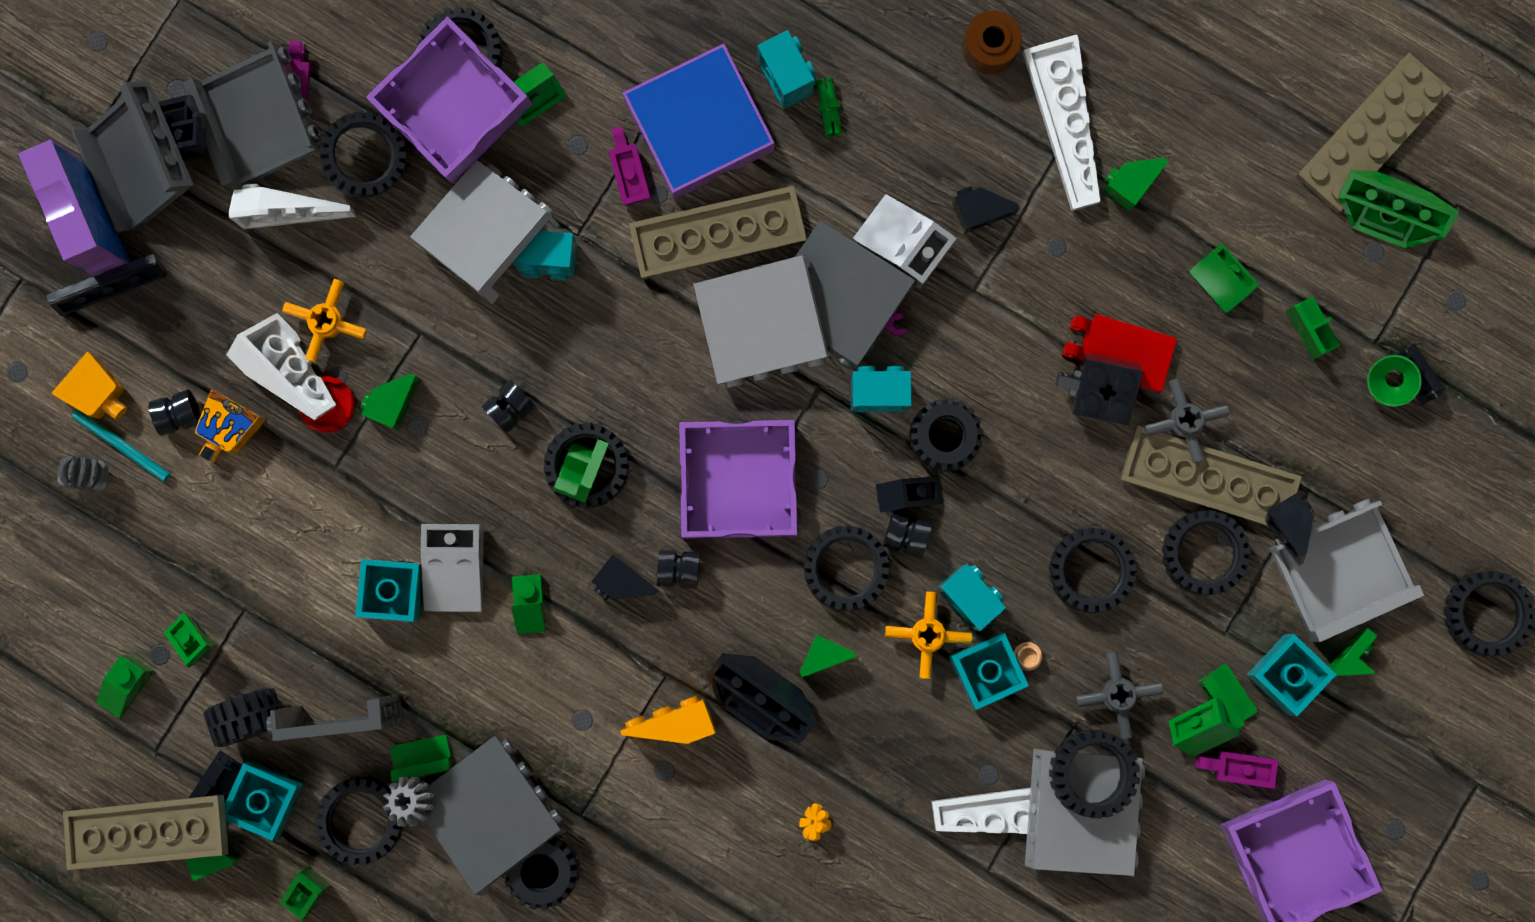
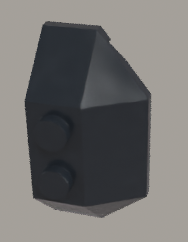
[158,95,206,160]
[706,653,817,743]

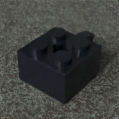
[1055,353,1143,426]

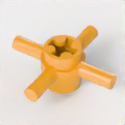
[282,279,367,363]
[885,591,972,679]

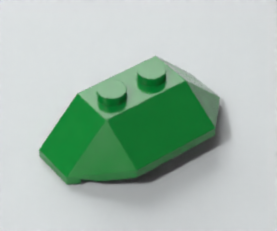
[1338,170,1459,248]

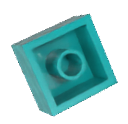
[757,30,816,110]
[512,230,578,281]
[850,366,911,412]
[355,559,423,622]
[936,564,1006,631]
[949,633,1029,710]
[1247,634,1337,717]
[225,761,304,841]

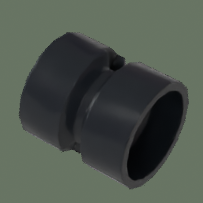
[481,379,536,433]
[148,389,201,436]
[883,511,932,558]
[657,549,700,589]

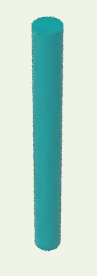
[71,409,171,482]

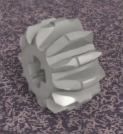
[383,777,434,827]

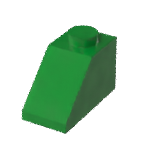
[1103,158,1169,211]
[361,373,420,431]
[96,655,154,719]

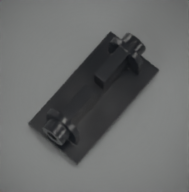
[1396,343,1446,406]
[189,750,242,798]

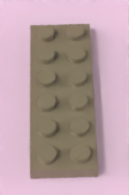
[1295,53,1451,214]
[629,186,807,280]
[1119,425,1302,527]
[63,795,228,870]

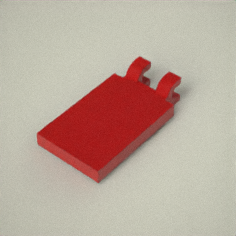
[1061,314,1177,393]

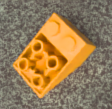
[620,695,716,744]

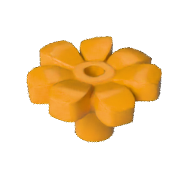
[799,803,832,841]

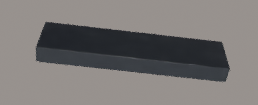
[46,254,167,316]

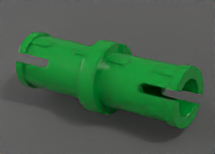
[816,78,843,137]

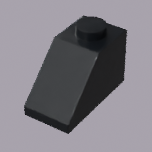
[952,186,1020,234]
[876,476,943,513]
[1265,493,1314,566]
[591,555,659,601]

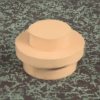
[1014,642,1042,671]

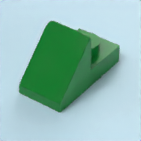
[511,574,546,634]
[164,612,217,668]
[1328,629,1377,676]

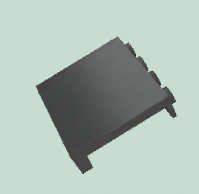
[182,41,321,190]
[71,81,194,233]
[795,220,916,370]
[267,695,403,741]
[425,736,567,896]

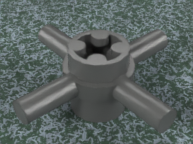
[1144,378,1229,463]
[1075,651,1163,739]

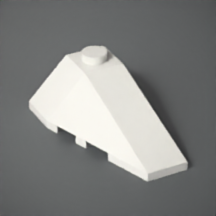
[229,184,356,229]
[226,313,336,420]

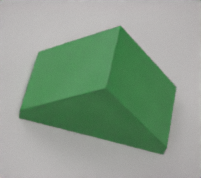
[799,635,856,677]
[185,851,242,881]
[279,867,331,921]

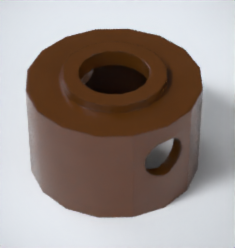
[962,10,1022,75]

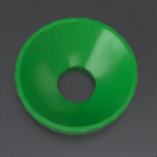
[1367,355,1422,407]

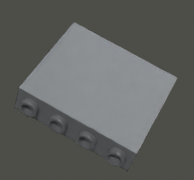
[410,160,560,304]
[693,255,832,388]
[1269,499,1424,642]
[1025,749,1145,876]

